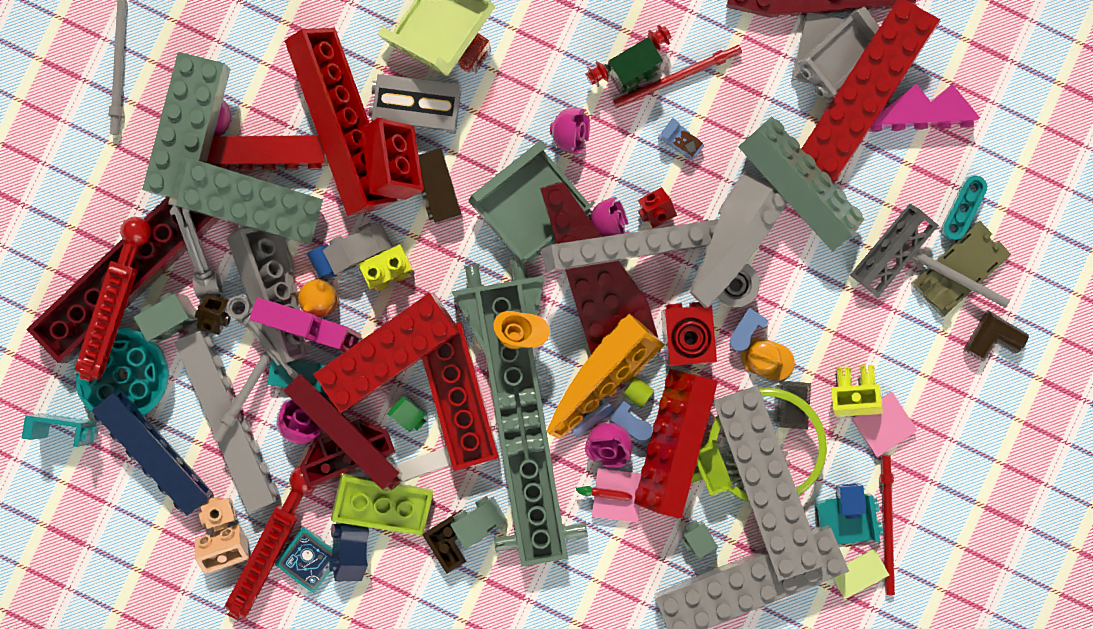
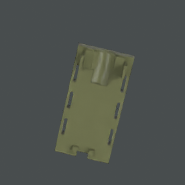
[911,221,1012,317]

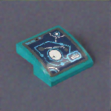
[275,526,332,593]

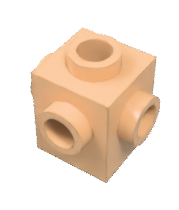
[199,496,238,532]

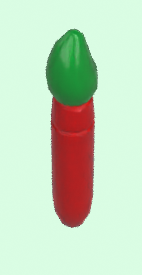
[576,486,633,501]

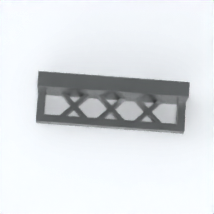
[850,203,939,297]

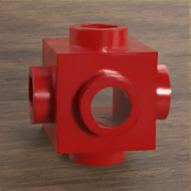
[638,187,677,228]

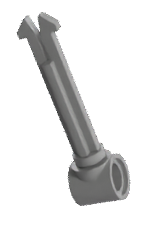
[170,206,223,299]
[226,296,299,379]

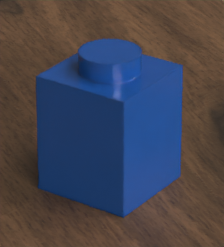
[836,483,866,519]

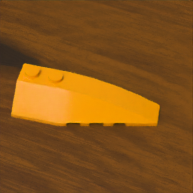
[546,314,665,439]

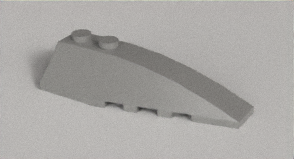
[689,172,788,308]
[227,228,306,363]

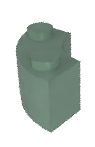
[451,495,507,549]

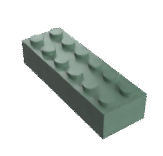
[142,52,231,198]
[738,116,865,251]
[168,158,323,244]

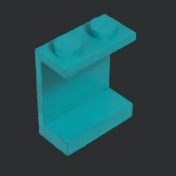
[21,413,99,447]
[814,493,883,545]

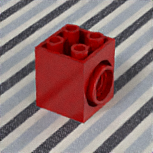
[661,302,717,366]

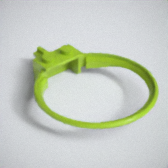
[691,388,827,502]

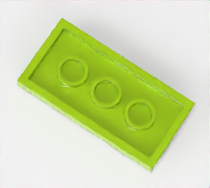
[331,474,434,536]

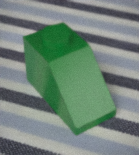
[387,395,427,432]

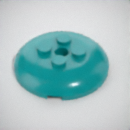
[74,328,169,415]

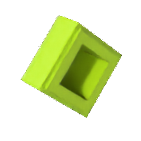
[622,376,654,408]

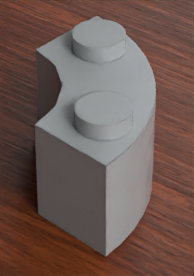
[323,223,393,275]

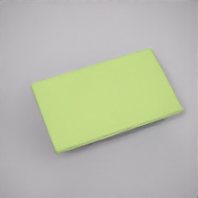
[833,548,889,600]

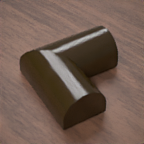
[963,310,1029,362]
[422,509,467,574]

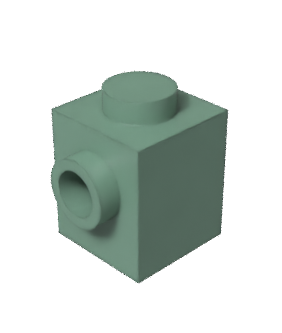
[681,520,719,559]

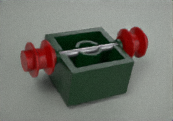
[585,24,672,94]

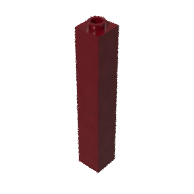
[283,374,403,491]

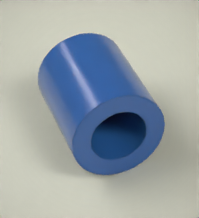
[307,244,338,281]

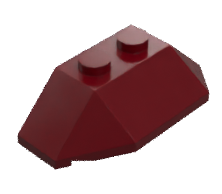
[300,419,396,488]

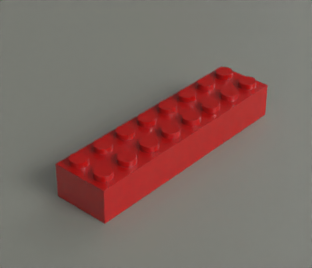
[284,28,398,216]

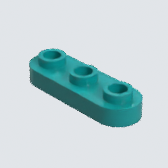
[941,175,988,240]

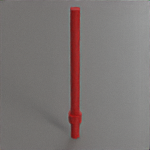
[613,44,742,109]
[880,455,895,595]

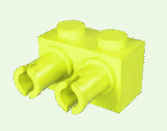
[358,244,414,292]
[832,365,883,417]

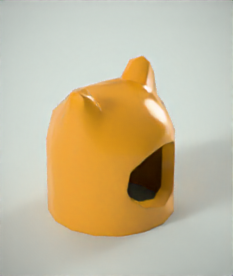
[298,279,339,317]

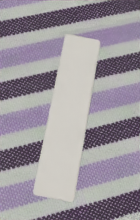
[395,447,452,482]

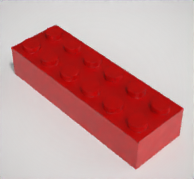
[314,292,461,413]
[422,322,500,471]
[634,368,718,519]

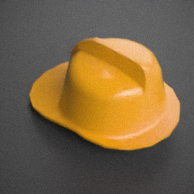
[493,311,550,349]
[740,338,795,381]

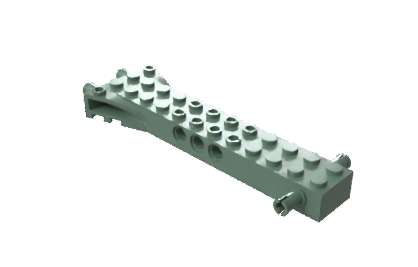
[451,257,588,567]

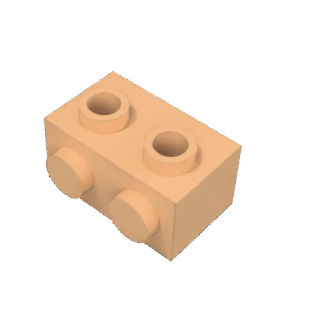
[195,524,249,574]

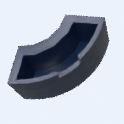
[329,522,369,581]

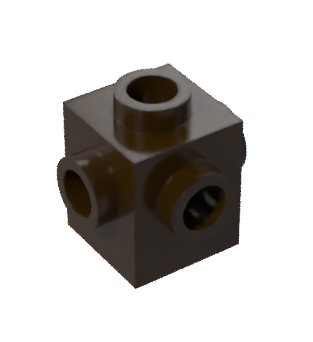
[195,294,231,335]

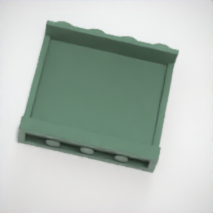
[468,140,595,265]

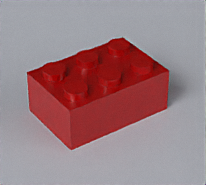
[360,117,424,200]

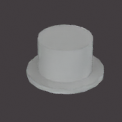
[717,264,760,307]

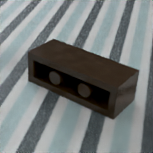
[419,148,463,225]

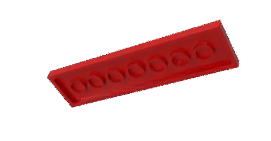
[801,0,941,182]

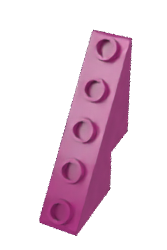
[869,84,980,132]
[249,297,362,352]

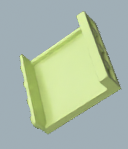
[378,0,496,76]

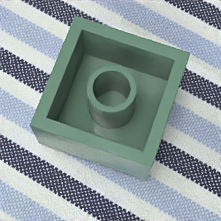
[133,292,198,342]

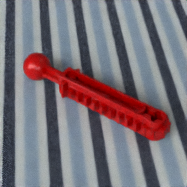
[75,216,151,382]
[224,466,317,620]

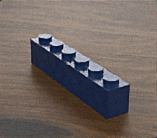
[91,388,212,516]

